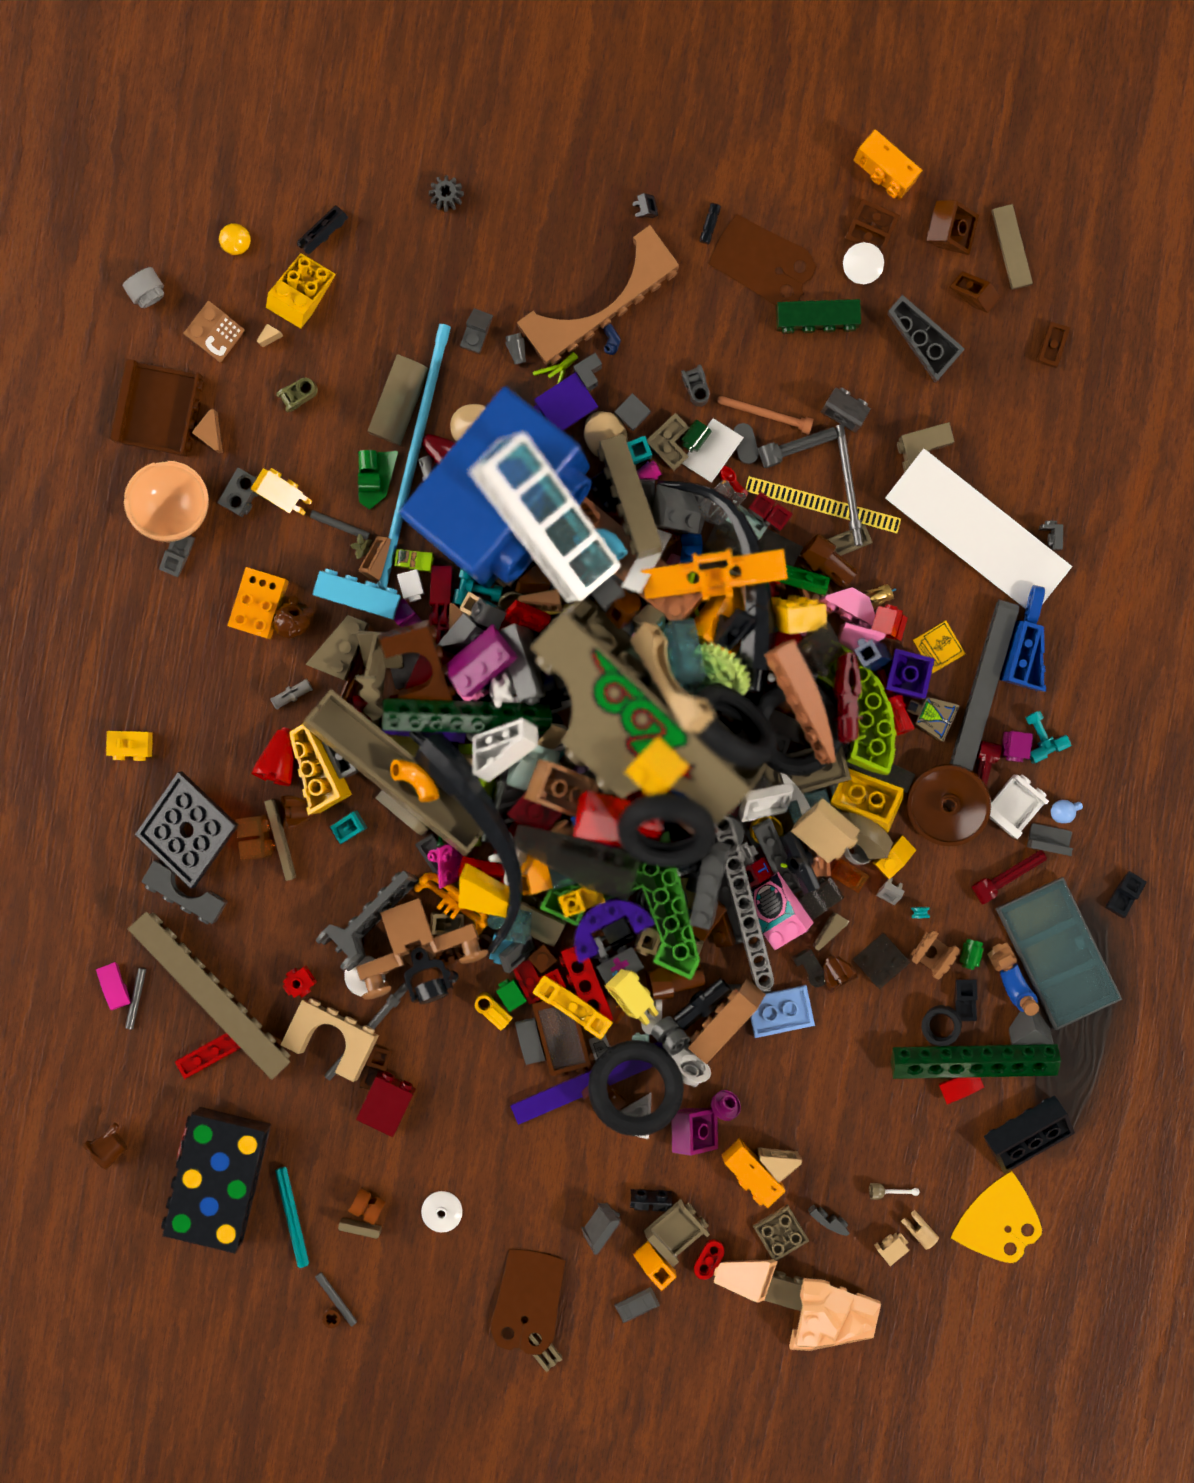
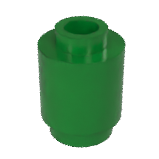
[959,939,984,970]

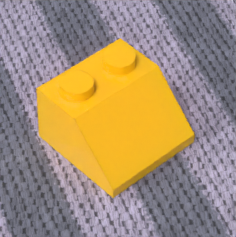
[624,736,689,796]

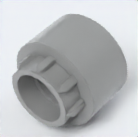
[122,267,164,308]

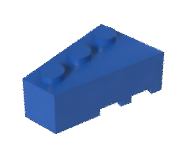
[999,621,1046,692]

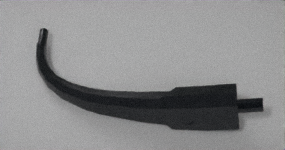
[657,480,776,691]
[409,731,523,954]

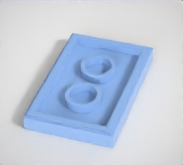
[750,985,815,1038]

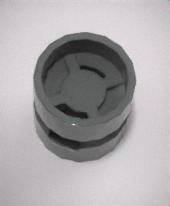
[651,1016,690,1056]

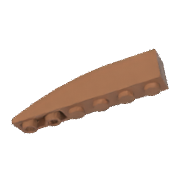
[764,640,836,764]

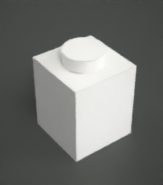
[397,569,425,602]

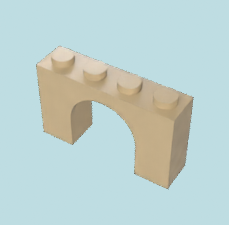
[281,998,379,1082]

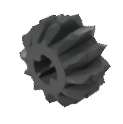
[429,175,464,212]

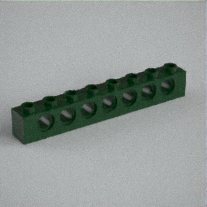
[382,698,552,735]
[891,1044,1061,1079]

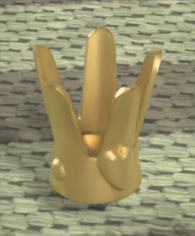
[865,584,896,609]

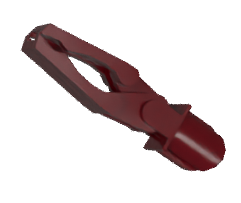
[429,565,453,652]
[834,652,863,743]

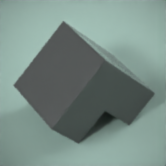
[573,353,602,392]
[614,393,651,431]
[590,575,625,614]

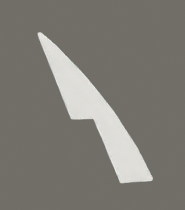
[781,773,811,815]

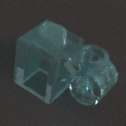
[487,910,532,944]

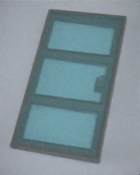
[995,877,1123,1030]

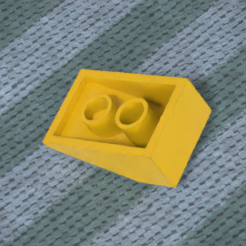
[830,768,904,833]

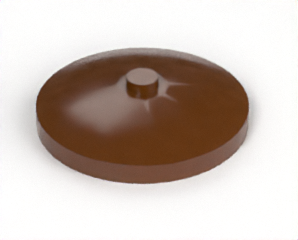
[907,764,991,846]

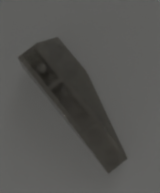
[513,825,640,901]

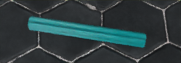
[275,1167,309,1268]

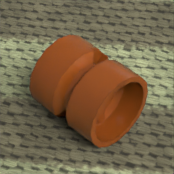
[348,1188,386,1225]

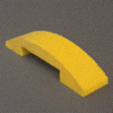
[532,975,613,1040]

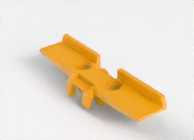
[641,548,787,600]

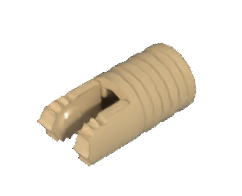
[901,1210,939,1250]

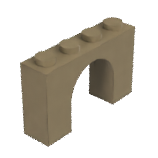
[897,422,955,472]

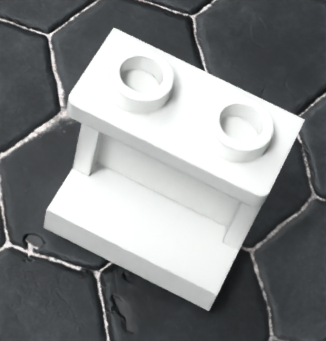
[990,774,1049,839]

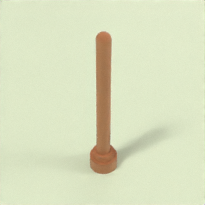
[717,396,814,435]

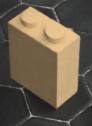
[791,798,860,863]

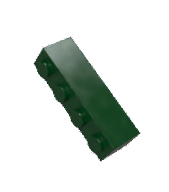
[776,299,861,334]

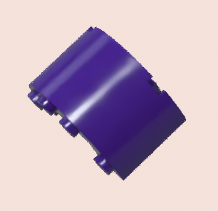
[575,898,655,963]

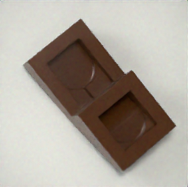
[360,1046,392,1090]

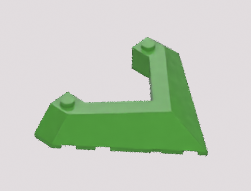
[540,831,700,980]

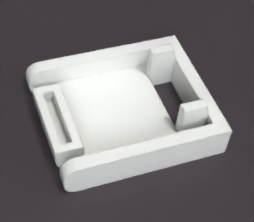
[738,783,793,822]

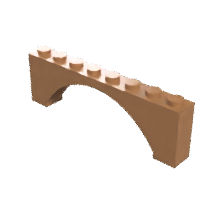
[517,225,679,366]

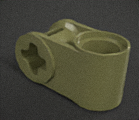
[276,378,318,412]

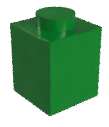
[496,978,527,1012]

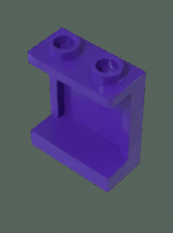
[534,372,598,431]

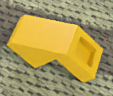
[558,882,605,917]

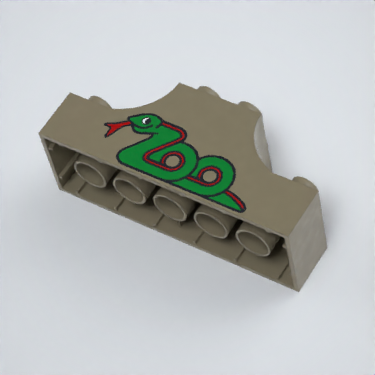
[531,595,768,824]

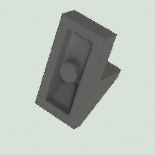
[460,308,493,354]

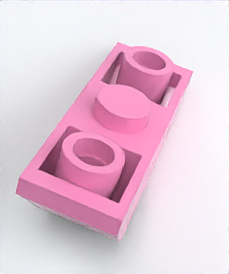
[818,587,875,630]

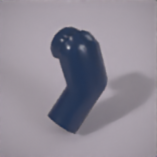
[603,324,621,355]

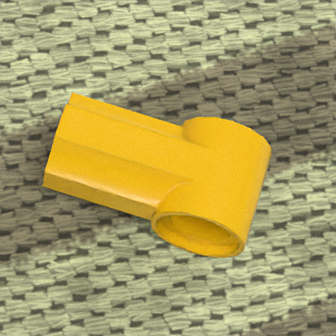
[475,992,513,1031]

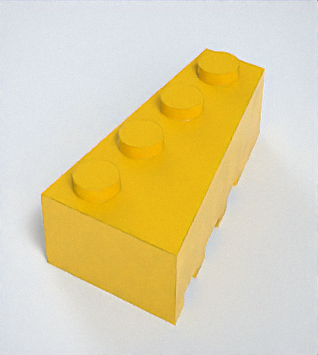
[289,724,352,815]

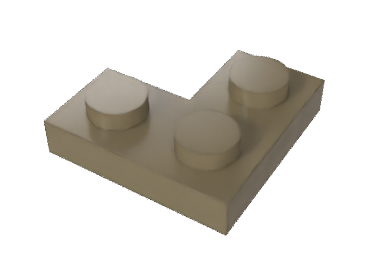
[647,413,690,472]

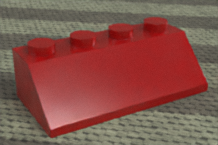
[573,791,665,849]

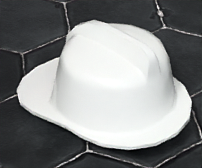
[671,1044,711,1087]

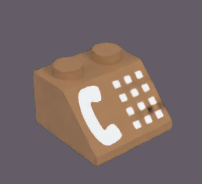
[183,301,245,363]

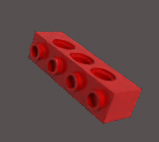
[559,944,614,1021]

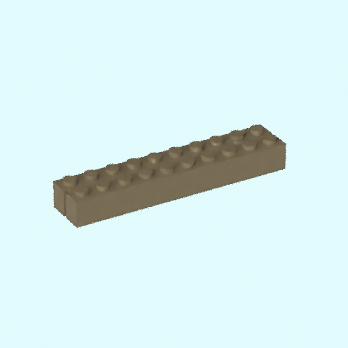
[303,690,483,857]
[128,912,291,1080]

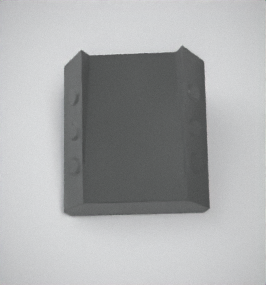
[581,1203,620,1255]

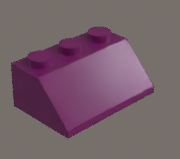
[447,625,518,697]

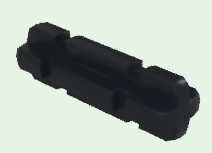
[700,203,721,244]

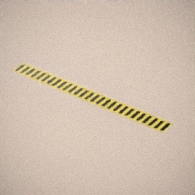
[745,476,901,533]

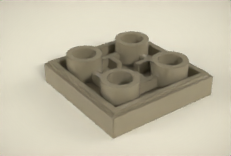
[753,1204,809,1261]

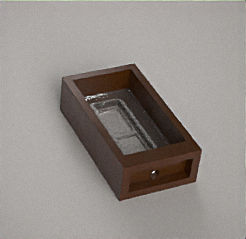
[532,991,591,1078]

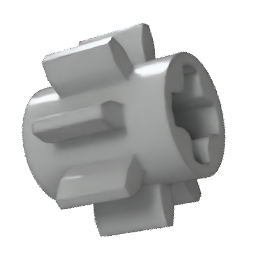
[733,842,758,866]

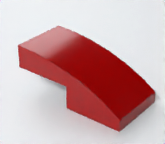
[939,1077,984,1104]

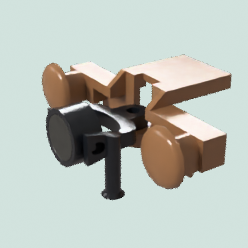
[356,898,488,1004]

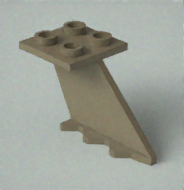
[356,631,404,728]

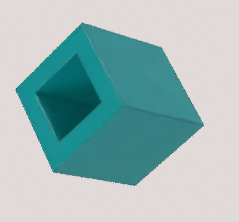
[627,436,652,465]

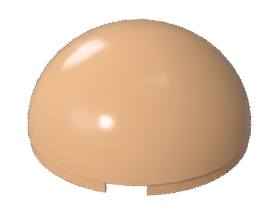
[124,461,209,542]

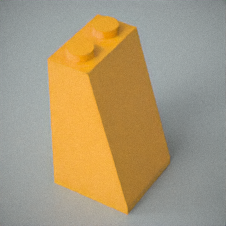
[684,574,746,658]

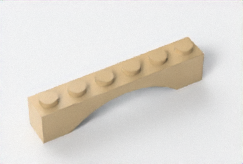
[630,622,715,733]

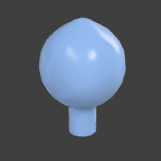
[1051,799,1083,824]

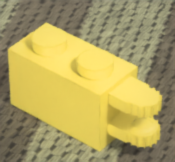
[605,969,658,1026]

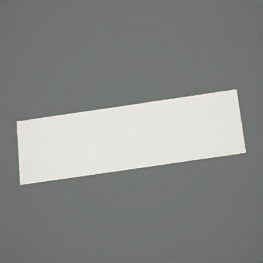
[886,449,1072,609]

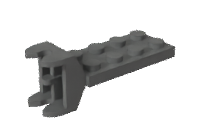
[316,870,419,971]

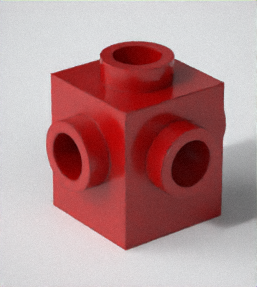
[283,965,317,998]

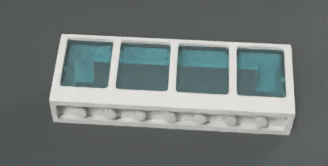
[469,432,621,603]

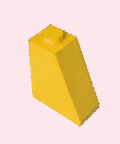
[459,864,509,918]

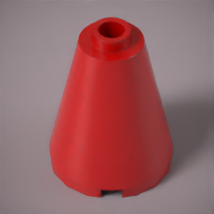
[251,727,295,787]

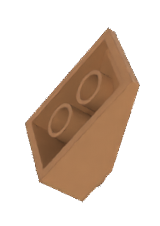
[524,759,599,818]

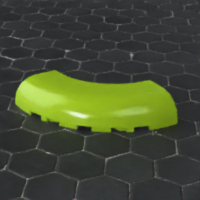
[815,639,896,775]

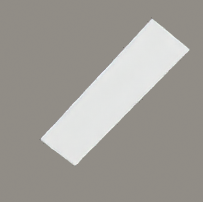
[621,530,672,593]

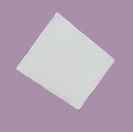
[682,418,744,483]

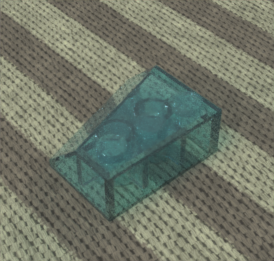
[663,620,706,695]

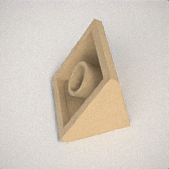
[757,1148,802,1182]

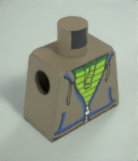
[906,697,959,741]

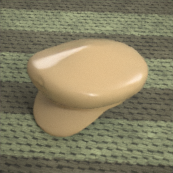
[450,404,486,441]
[584,411,628,457]

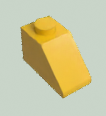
[872,835,916,879]

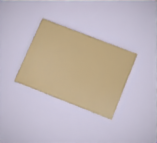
[538,725,567,750]

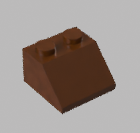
[927,200,979,255]

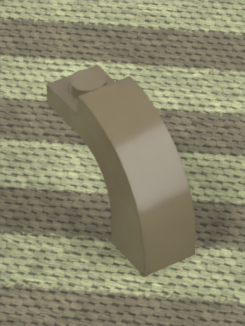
[839,812,893,859]

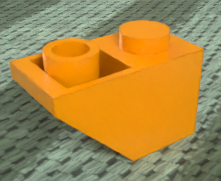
[521,848,553,896]
[633,1241,677,1291]

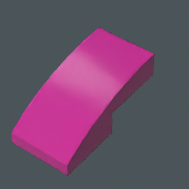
[96,962,131,1010]

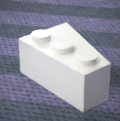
[472,719,538,782]

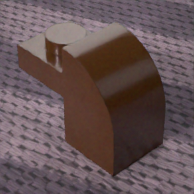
[605,580,641,629]

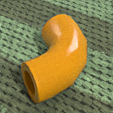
[390,759,439,803]

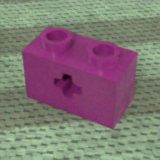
[1001,731,1033,762]

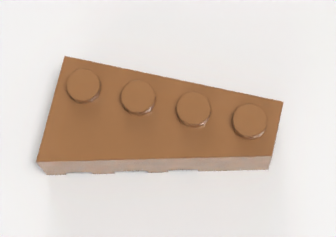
[688,978,766,1064]

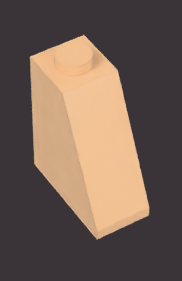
[714,1260,778,1303]

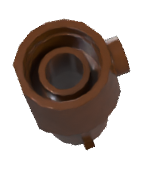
[799,534,858,589]
[646,962,705,1000]

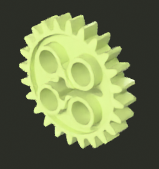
[688,642,751,695]

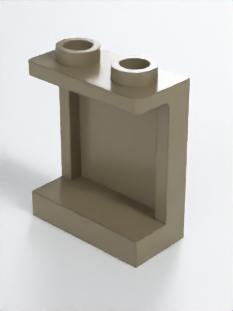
[644,1199,710,1267]

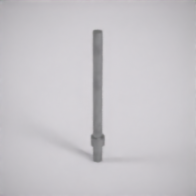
[836,424,863,546]

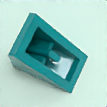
[330,811,368,844]

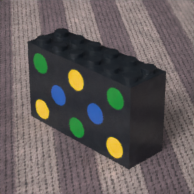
[161,1107,271,1253]

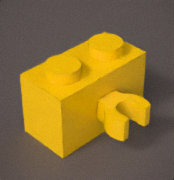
[106,731,153,761]

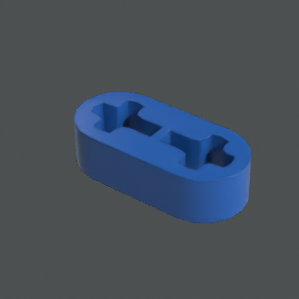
[1024,585,1045,624]

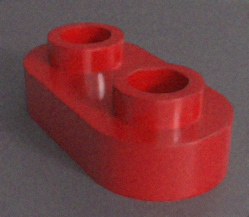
[694,1239,725,1280]

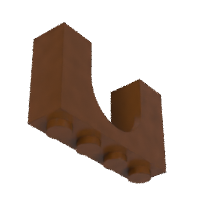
[379,620,456,701]

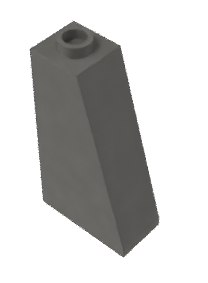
[499,624,546,705]

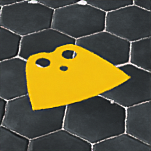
[950,1171,1042,1263]

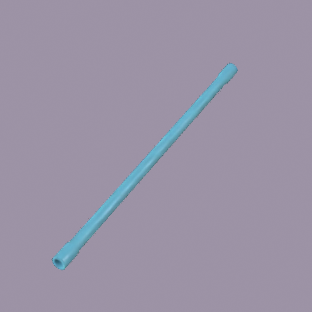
[377,324,451,590]

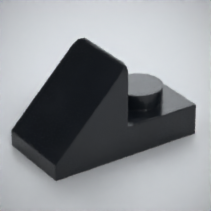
[714,608,756,651]

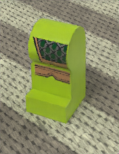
[394,549,434,573]

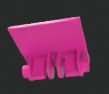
[427,844,463,888]

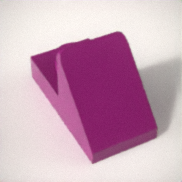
[394,598,422,627]

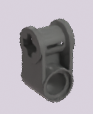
[681,364,710,407]

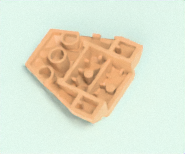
[789,1278,881,1351]

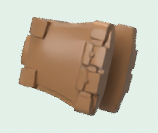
[910,931,960,979]

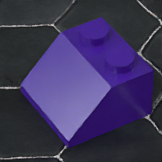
[886,649,935,699]

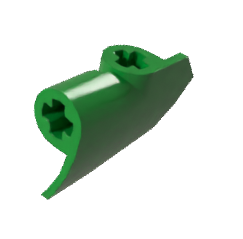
[358,450,398,510]

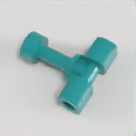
[452,569,503,606]
[1025,711,1072,764]

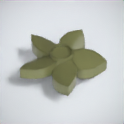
[350,534,372,559]

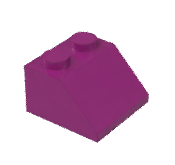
[671,1108,718,1156]

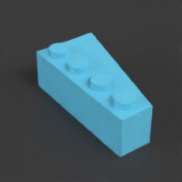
[312,569,401,620]

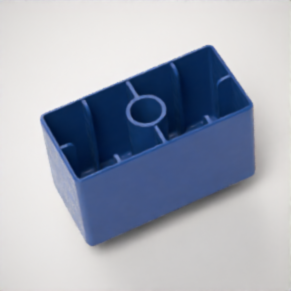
[399,387,591,588]

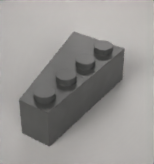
[887,295,965,382]

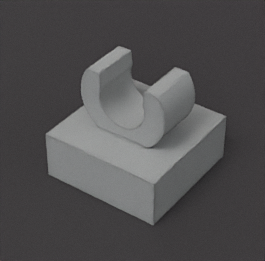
[876,877,904,905]

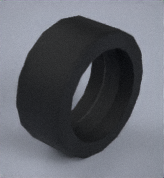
[921,1005,962,1047]

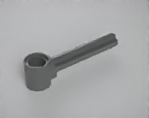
[758,427,838,468]

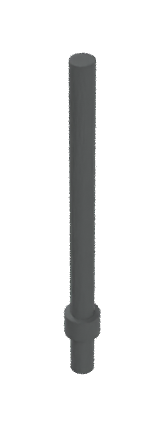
[324,982,408,1080]

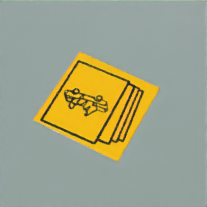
[913,621,965,673]

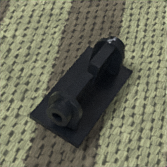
[630,1189,672,1212]

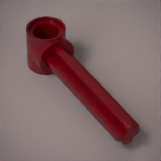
[976,741,1001,786]
[971,850,1047,905]

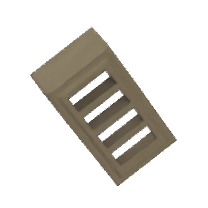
[813,912,850,951]

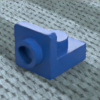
[680,534,704,566]

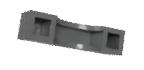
[689,841,731,930]
[141,859,228,924]

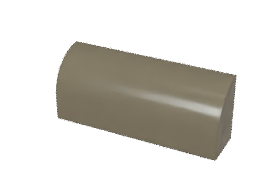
[368,354,429,446]
[489,895,567,947]

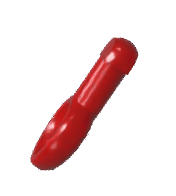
[719,466,748,499]

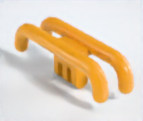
[414,872,489,935]

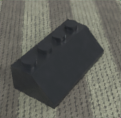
[984,1095,1075,1174]

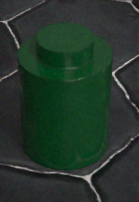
[681,420,712,453]

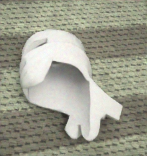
[489,667,520,707]

